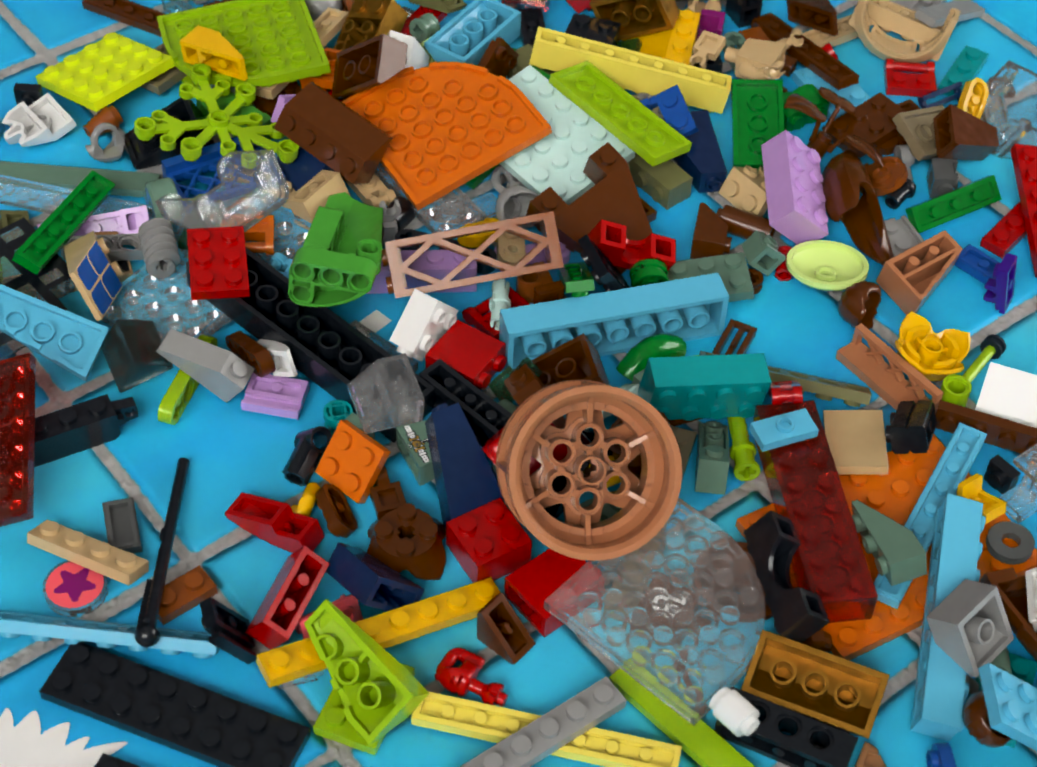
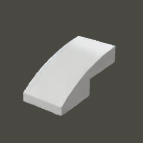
[256,339,298,377]

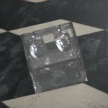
[347,353,425,434]

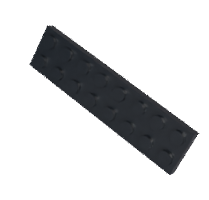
[39,642,311,767]

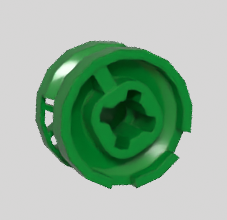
[629,259,669,287]

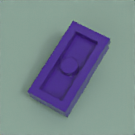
[984,253,1017,314]

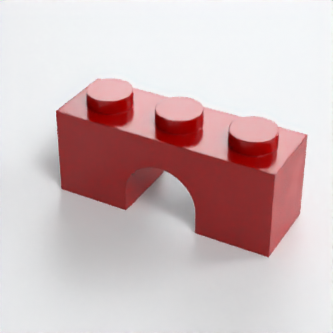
[588,219,676,271]

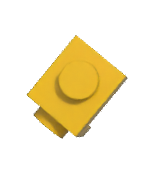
[956,473,1006,525]

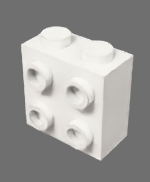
[389,289,459,362]

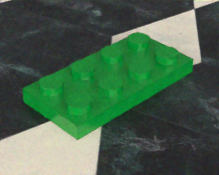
[731,79,784,169]

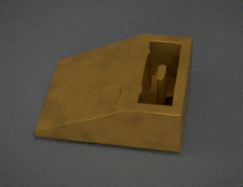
[333,0,408,51]

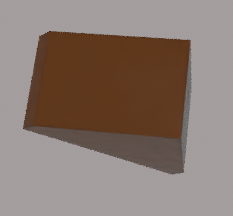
[477,593,536,664]

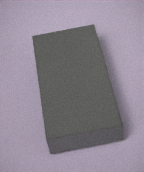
[102,497,142,553]

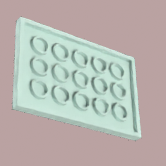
[499,65,635,206]

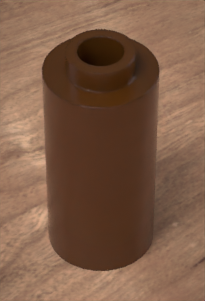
[716,205,775,240]

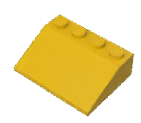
[621,10,701,65]

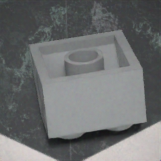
[926,579,1015,678]

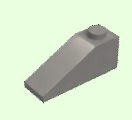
[156,329,255,403]

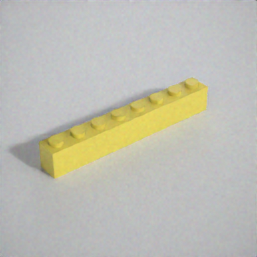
[529,26,732,114]

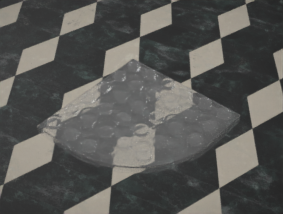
[544,498,765,726]

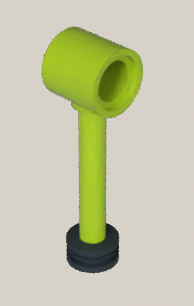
[940,334,1006,407]

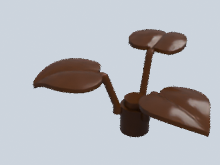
[784,87,883,170]

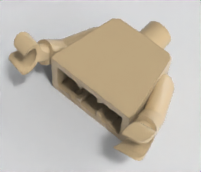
[724,28,804,80]

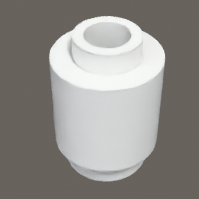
[709,687,760,737]

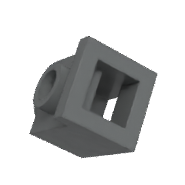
[926,158,959,198]

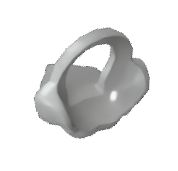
[85,122,125,163]

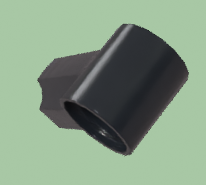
[282,426,332,486]

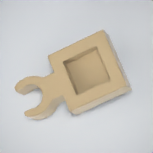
[689,30,726,69]

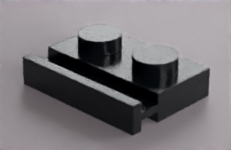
[200,597,257,664]

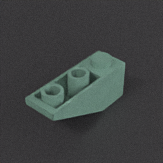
[695,421,730,495]
[849,500,927,586]

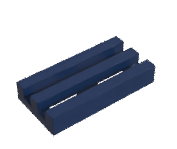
[917,81,963,109]

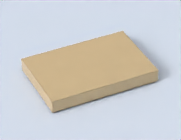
[823,410,889,475]

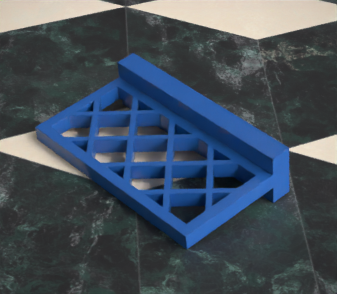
[161,135,286,215]

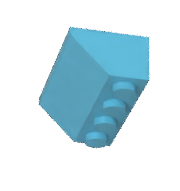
[424,0,521,65]

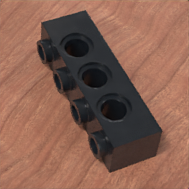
[419,359,512,447]
[714,686,858,767]

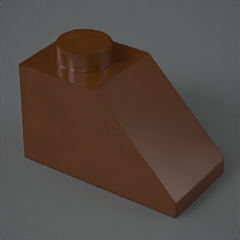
[690,203,732,259]

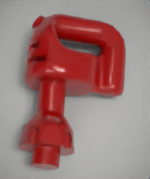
[435,648,508,707]

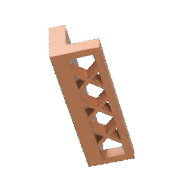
[836,323,944,413]

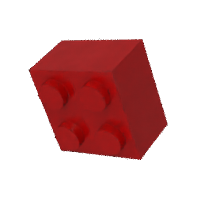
[446,498,532,583]

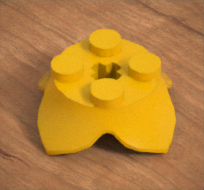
[894,311,971,381]

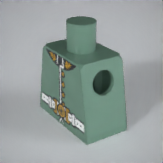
[396,420,435,486]

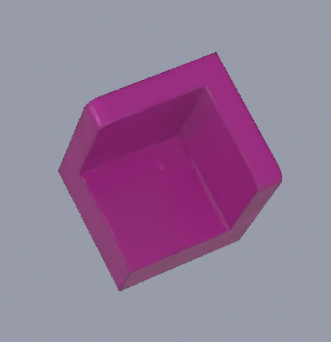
[696,9,726,41]

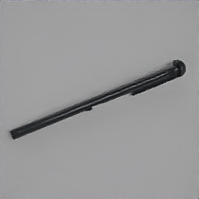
[134,458,190,647]

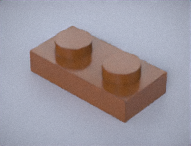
[158,565,218,625]

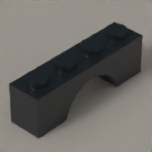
[744,510,829,643]

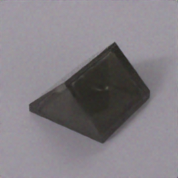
[102,320,174,393]

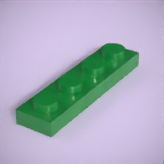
[905,175,1002,233]
[558,262,595,297]

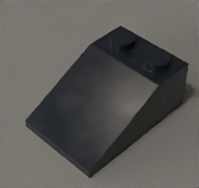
[125,98,215,170]

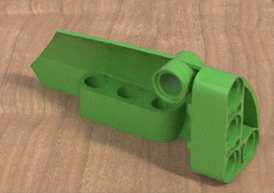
[288,192,383,307]

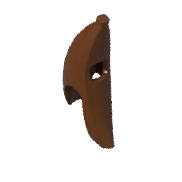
[822,150,894,265]

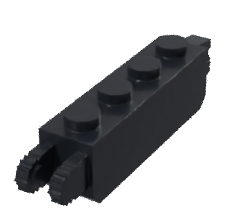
[0,394,138,475]

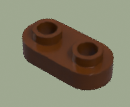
[315,483,358,538]

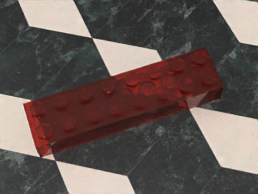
[753,400,878,623]

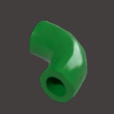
[616,334,687,381]

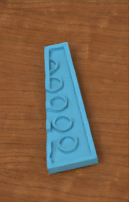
[0,284,109,381]

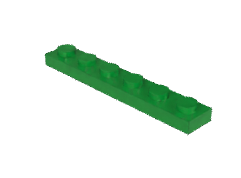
[12,170,116,275]

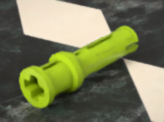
[727,417,761,481]

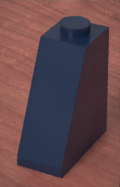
[326,542,425,611]

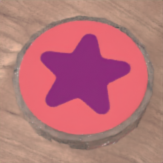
[43,560,108,617]

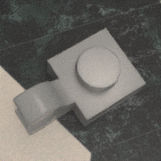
[379,200,401,248]

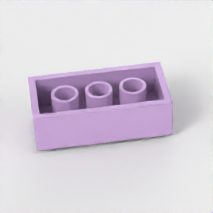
[761,130,829,245]

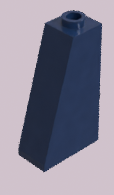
[673,110,727,193]
[425,402,505,529]

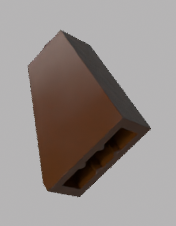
[933,104,999,161]

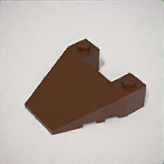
[526,142,653,274]

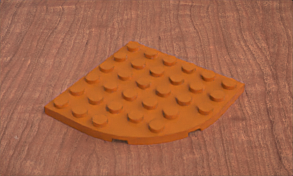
[342,62,552,211]

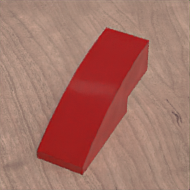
[224,492,325,553]

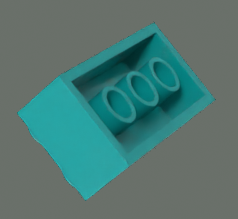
[637,353,772,421]

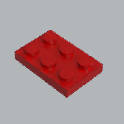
[187,226,250,300]

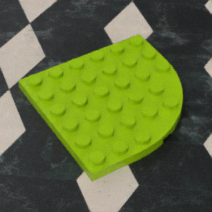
[156,0,331,87]

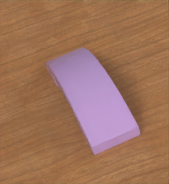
[37,205,150,236]

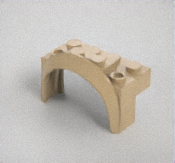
[848,0,961,63]

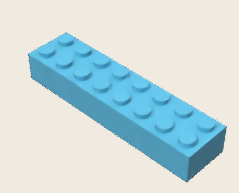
[499,273,729,373]

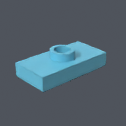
[749,408,819,452]

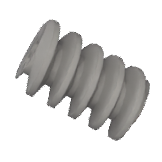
[138,218,180,278]

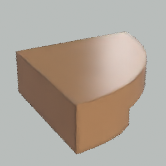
[855,741,887,767]

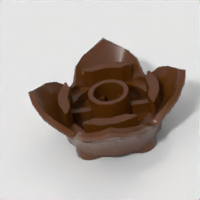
[367,503,446,580]

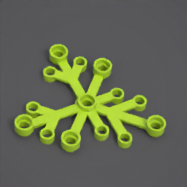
[134,63,299,168]

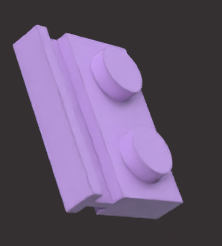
[240,372,310,420]

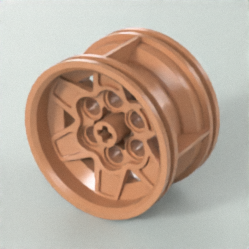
[496,380,682,561]

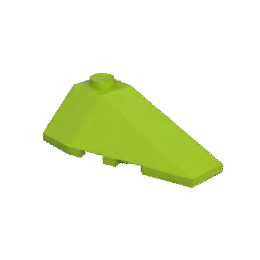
[304,599,430,745]

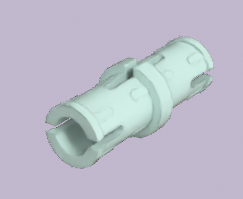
[489,279,511,331]

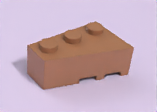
[876,230,963,315]

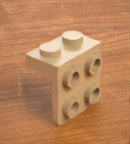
[718,165,767,217]

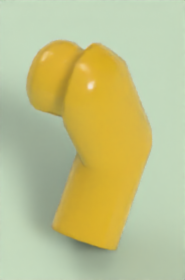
[290,482,320,517]

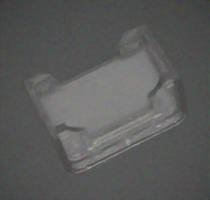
[982,60,1037,159]
[155,150,289,232]

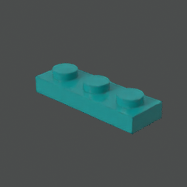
[938,46,988,96]

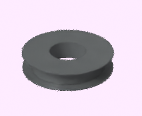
[986,521,1035,565]

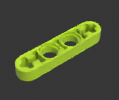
[157,334,218,425]

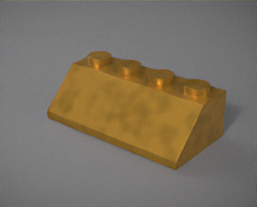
[741,629,890,739]

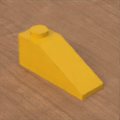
[180,25,248,81]

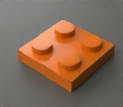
[315,420,391,504]

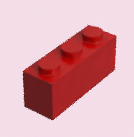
[246,546,330,650]

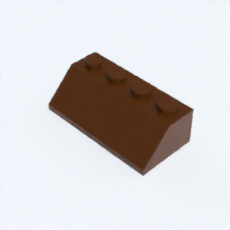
[274,82,392,184]

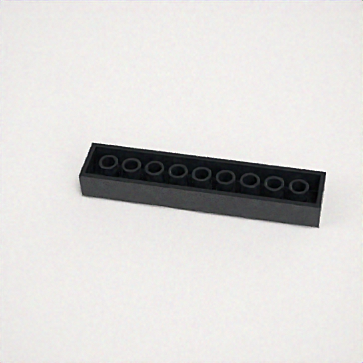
[186,248,435,443]

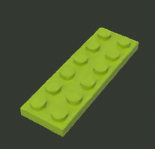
[549,61,692,167]

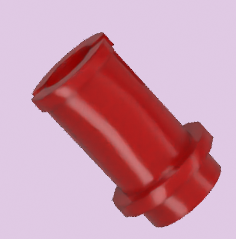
[775,246,792,281]

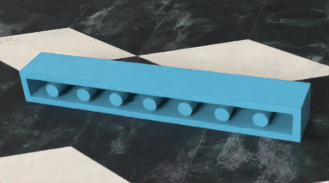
[910,493,986,741]

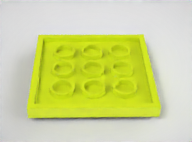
[35,32,175,112]

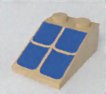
[63,231,124,322]

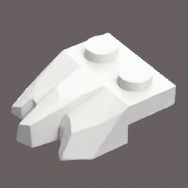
[2,92,77,147]

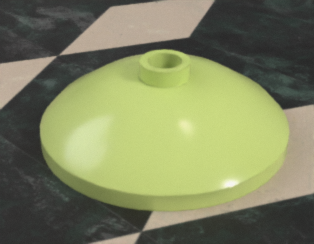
[786,240,869,291]

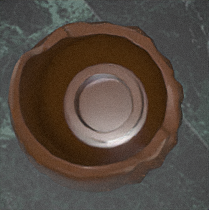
[838,281,882,329]
[963,690,1011,747]

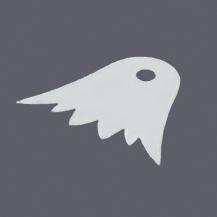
[0,708,128,767]

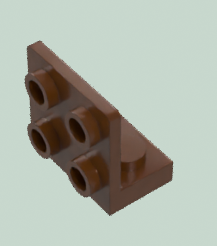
[477,37,519,78]

